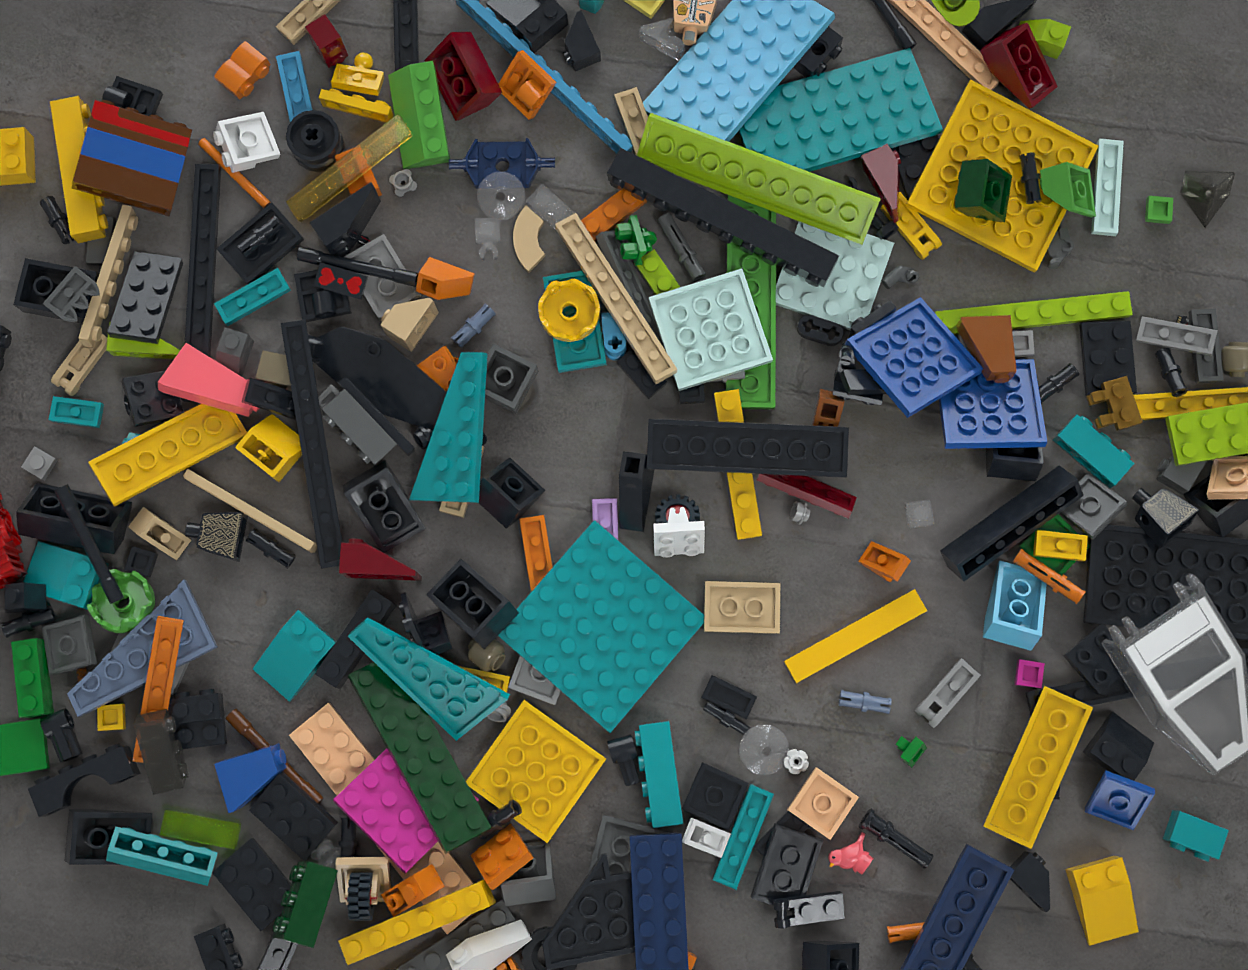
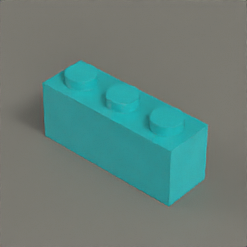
[1053,414,1135,488]

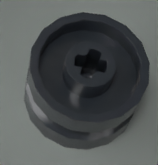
[286,110,345,172]

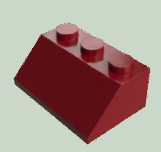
[424,32,502,121]

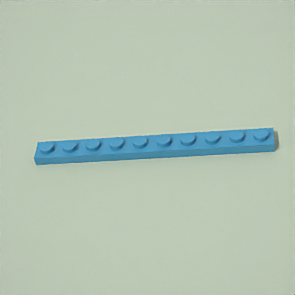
[456,0,633,154]

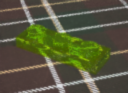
[159,810,242,849]

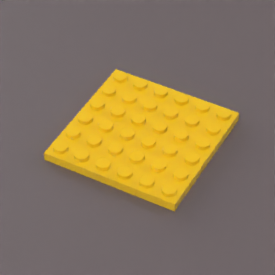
[905,79,1098,273]

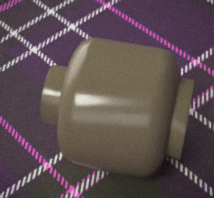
[1221,342,1248,377]
[468,639,506,672]

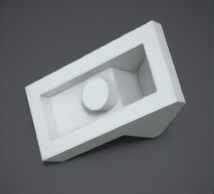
[682,818,731,858]

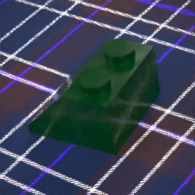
[955,159,1012,222]

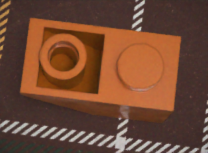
[416,257,475,300]
[381,864,445,917]

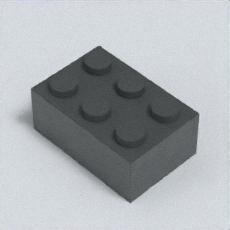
[322,389,397,464]

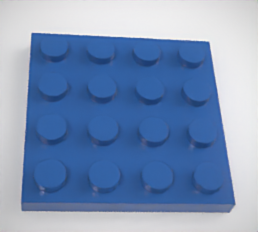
[845,297,984,418]
[939,359,1047,449]

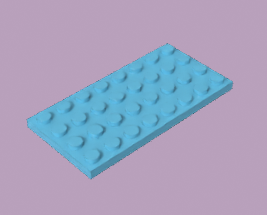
[643,0,835,142]

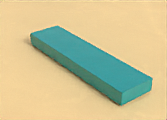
[712,784,774,890]

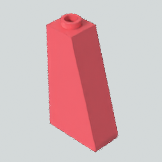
[158,343,260,417]

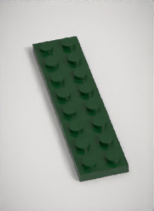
[348,662,491,854]

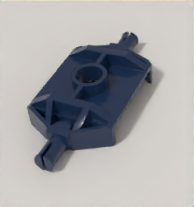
[449,138,555,189]

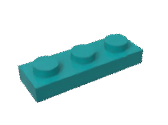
[214,268,291,326]

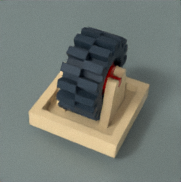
[335,857,392,921]

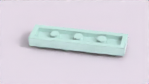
[1091,139,1124,236]

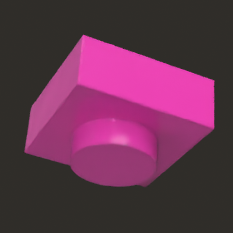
[1014,659,1045,689]

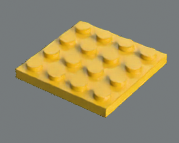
[466,700,606,843]

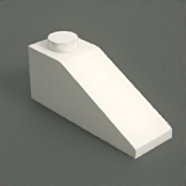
[446,919,532,970]

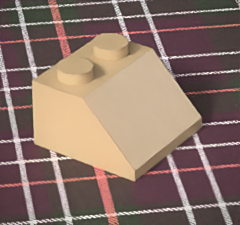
[381,298,439,352]

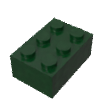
[273,861,338,948]

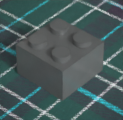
[485,344,539,414]

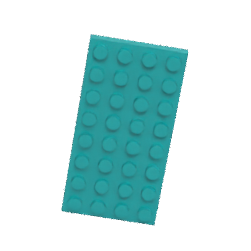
[738,48,943,172]

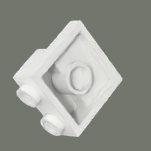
[213,112,280,173]

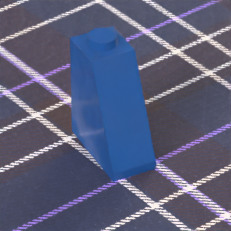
[214,744,286,813]

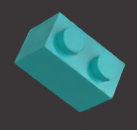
[1163,810,1229,862]

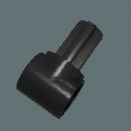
[607,734,639,786]

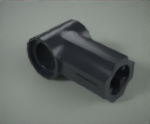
[40,708,83,763]

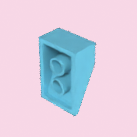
[983,561,1047,651]

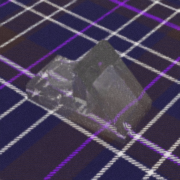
[639,18,685,61]

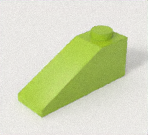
[106,322,180,360]

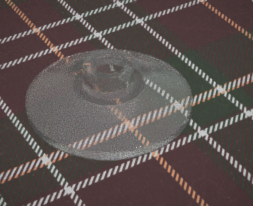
[477,172,525,220]
[739,724,789,775]

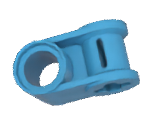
[602,312,626,361]

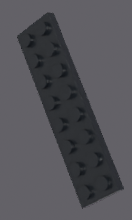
[646,419,849,478]

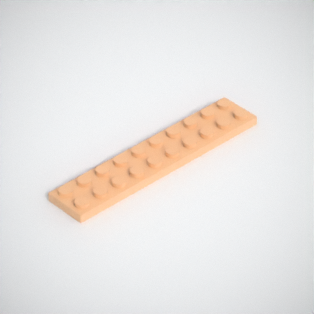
[289,703,474,934]

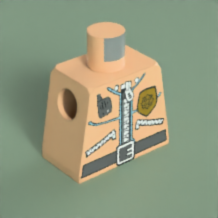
[672,0,717,46]

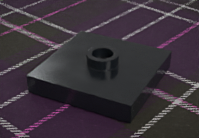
[682,762,749,830]

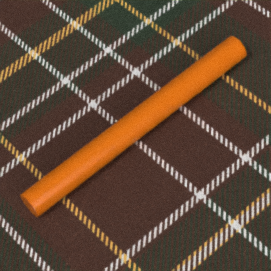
[198,138,271,208]

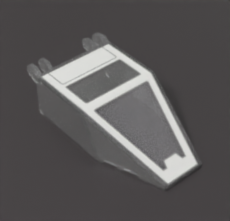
[1101,574,1248,776]

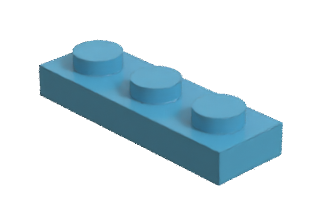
[276,51,313,122]

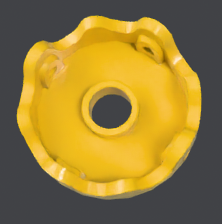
[538,279,600,342]

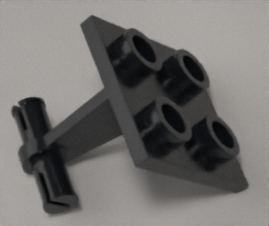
[832,342,883,405]

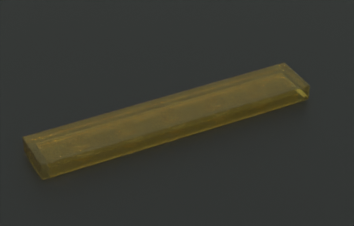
[286,114,413,222]

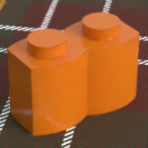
[214,41,271,100]

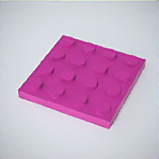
[333,748,479,874]

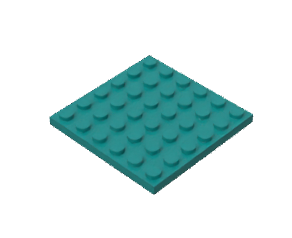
[498,520,704,733]

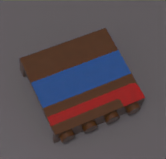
[72,100,192,217]

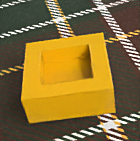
[97,704,126,731]

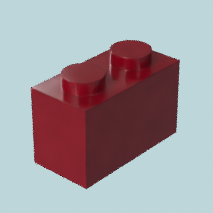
[305,14,348,68]

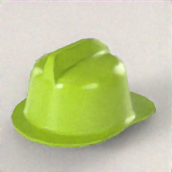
[931,0,980,26]

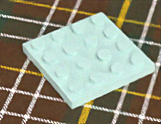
[776,221,894,330]
[649,269,773,391]

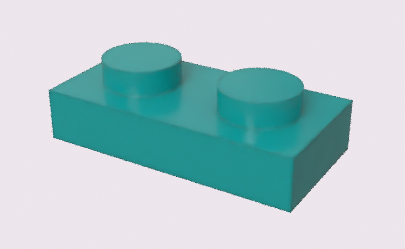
[49,396,104,428]

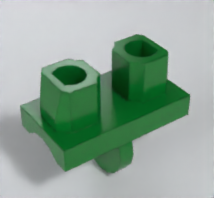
[615,215,657,266]

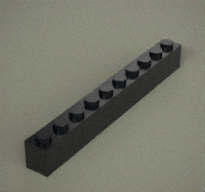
[607,148,839,287]

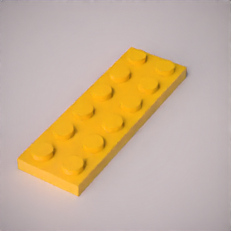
[88,404,247,506]
[983,686,1093,849]

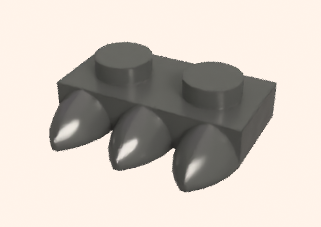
[43,266,100,322]

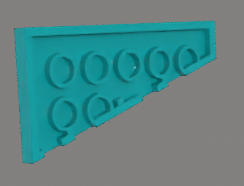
[409,352,488,503]
[348,617,510,741]

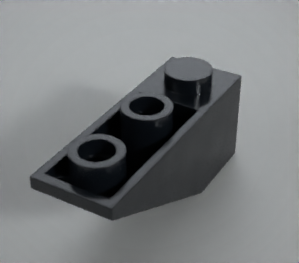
[619,451,655,532]

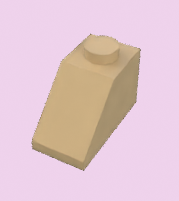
[129,507,191,560]

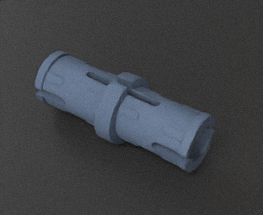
[451,303,496,349]
[838,690,891,714]

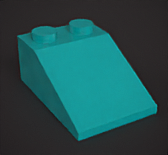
[23,541,109,609]
[253,610,337,702]

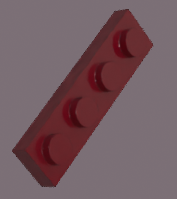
[757,474,857,519]

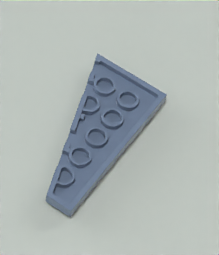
[67,580,218,717]

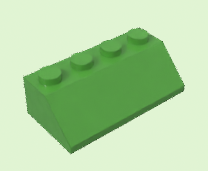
[388,61,450,169]

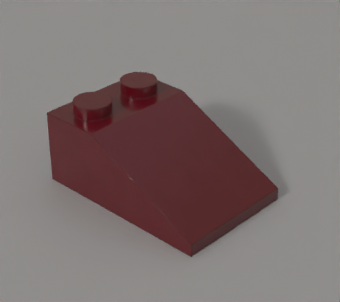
[980,22,1058,109]
[339,539,422,581]

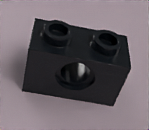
[793,26,843,78]

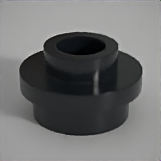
[413,426,432,450]

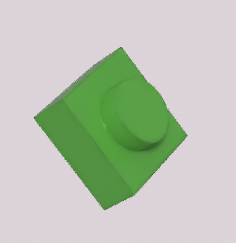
[1145,196,1173,224]

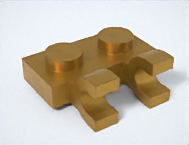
[1086,376,1143,431]

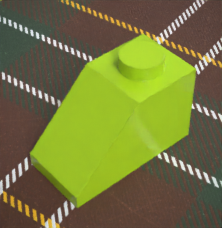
[1019,19,1071,59]

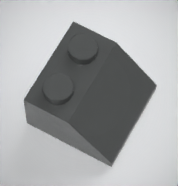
[501,841,556,906]

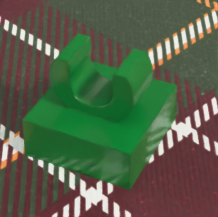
[896,736,927,768]

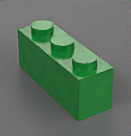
[11,638,54,718]

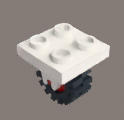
[653,494,705,557]

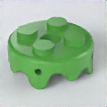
[87,569,155,633]

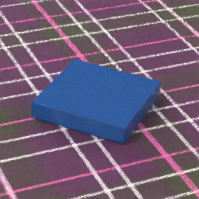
[1085,770,1155,830]

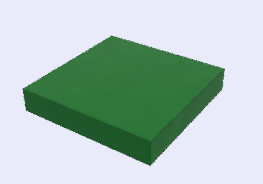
[1019,514,1090,582]
[0,718,50,776]

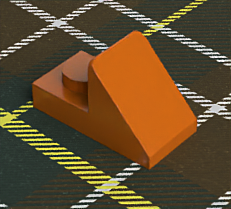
[858,541,911,582]

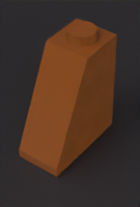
[957,315,1017,383]

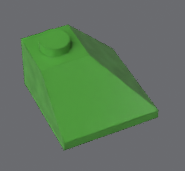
[1040,162,1096,218]

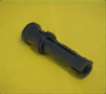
[859,808,933,869]

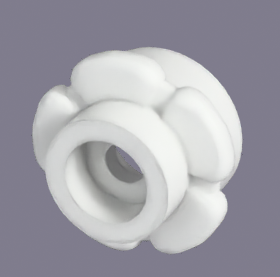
[784,749,809,774]

